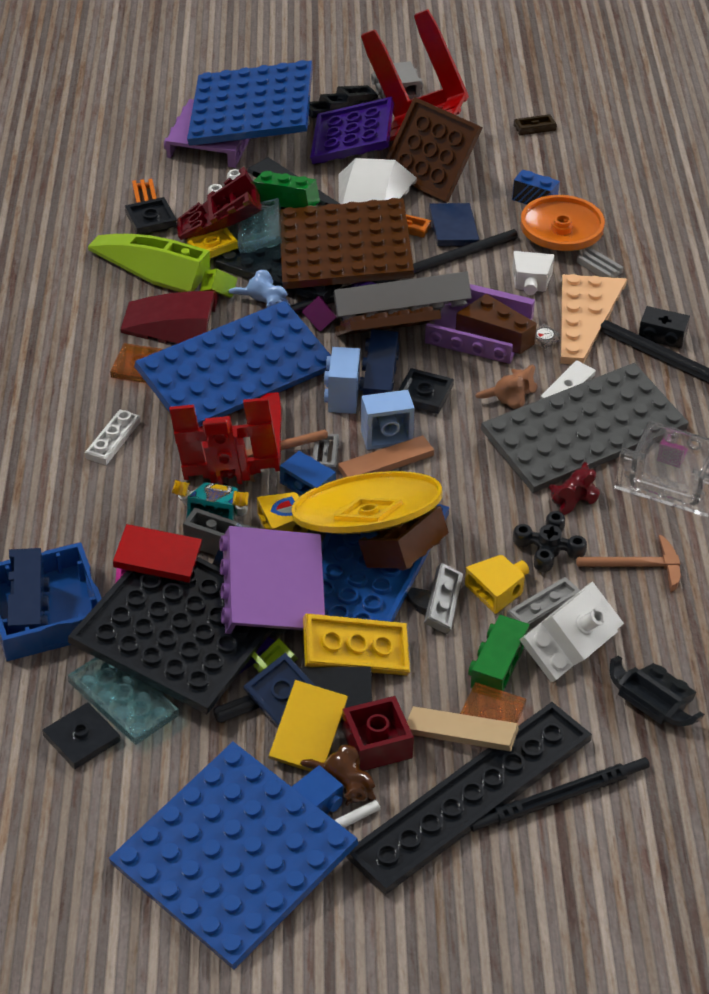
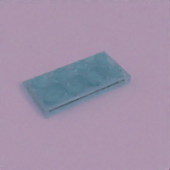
[238,198,282,253]
[68,657,179,745]

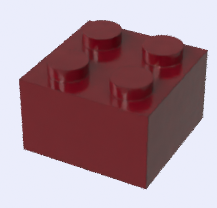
[342,696,414,771]

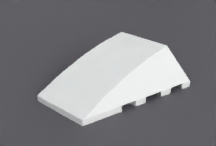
[339,158,417,204]

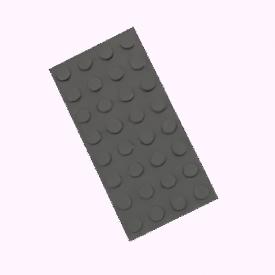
[481,363,689,493]

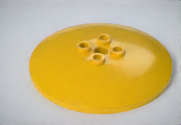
[291,471,443,534]

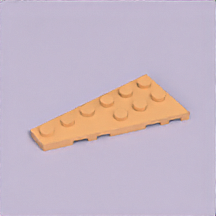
[560,274,627,364]

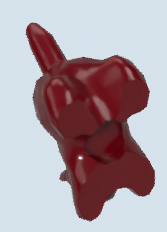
[549,462,600,515]

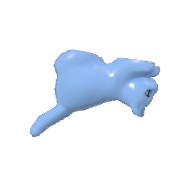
[229,270,290,308]

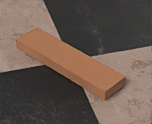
[338,435,434,478]

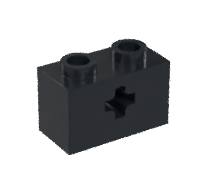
[639,306,690,349]

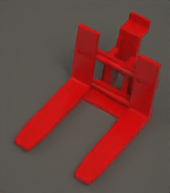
[361,9,469,142]
[169,392,282,485]

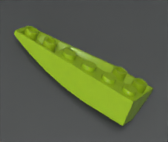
[88,234,210,292]

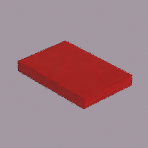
[113,524,202,583]

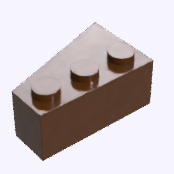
[455,294,537,354]
[358,506,449,570]

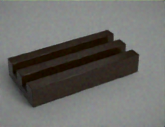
[513,114,557,136]

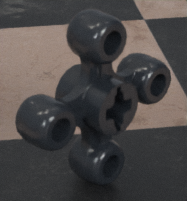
[513,511,587,572]

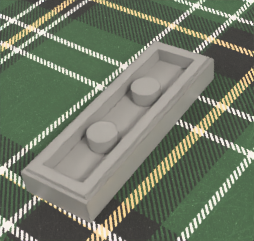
[424,563,463,634]
[507,577,580,629]

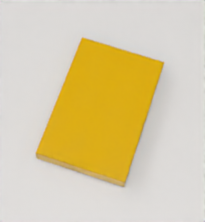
[269,680,348,772]

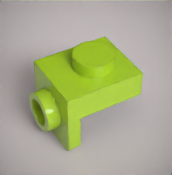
[252,638,298,673]

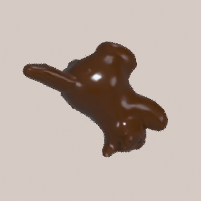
[300,745,376,806]

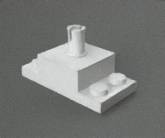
[519,582,624,683]

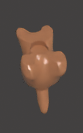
[475,364,537,409]

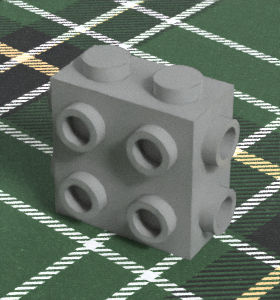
[371,61,423,100]

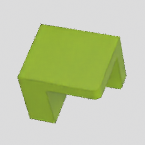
[200,269,238,298]

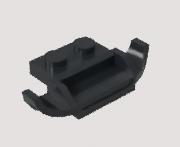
[609,655,705,726]

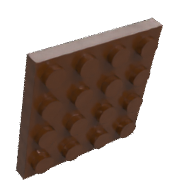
[386,97,483,202]
[335,306,441,336]

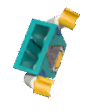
[172,480,249,520]

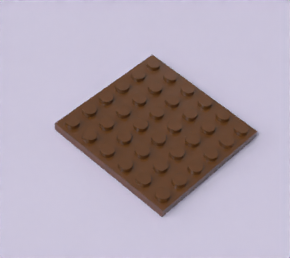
[279,198,414,289]

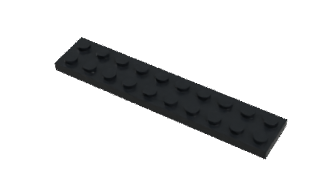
[346,702,592,895]

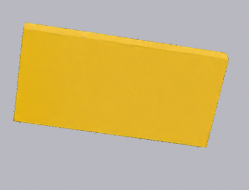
[303,613,410,676]

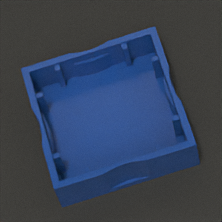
[0,542,102,662]

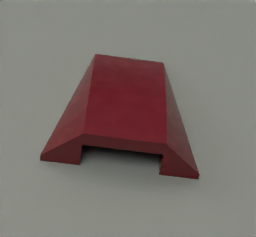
[177,167,262,240]
[120,291,219,344]

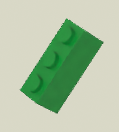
[253,171,320,208]
[468,615,530,697]

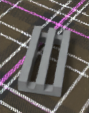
[577,248,623,278]
[313,434,339,472]

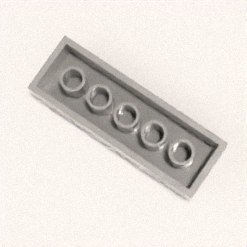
[334,271,472,321]

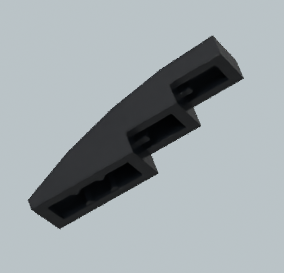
[309,85,378,118]

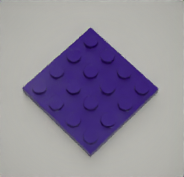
[310,97,394,164]

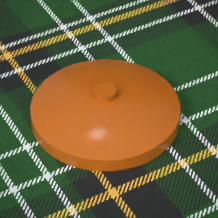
[520,195,605,251]

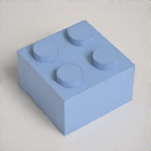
[324,347,360,414]
[361,390,415,450]

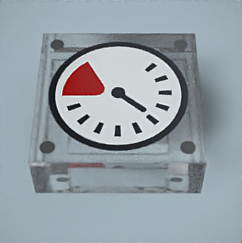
[535,324,561,349]

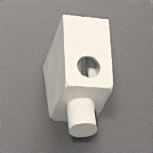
[512,251,554,295]

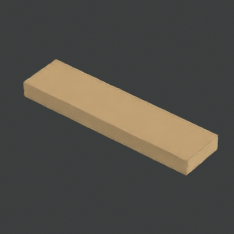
[407,706,519,751]

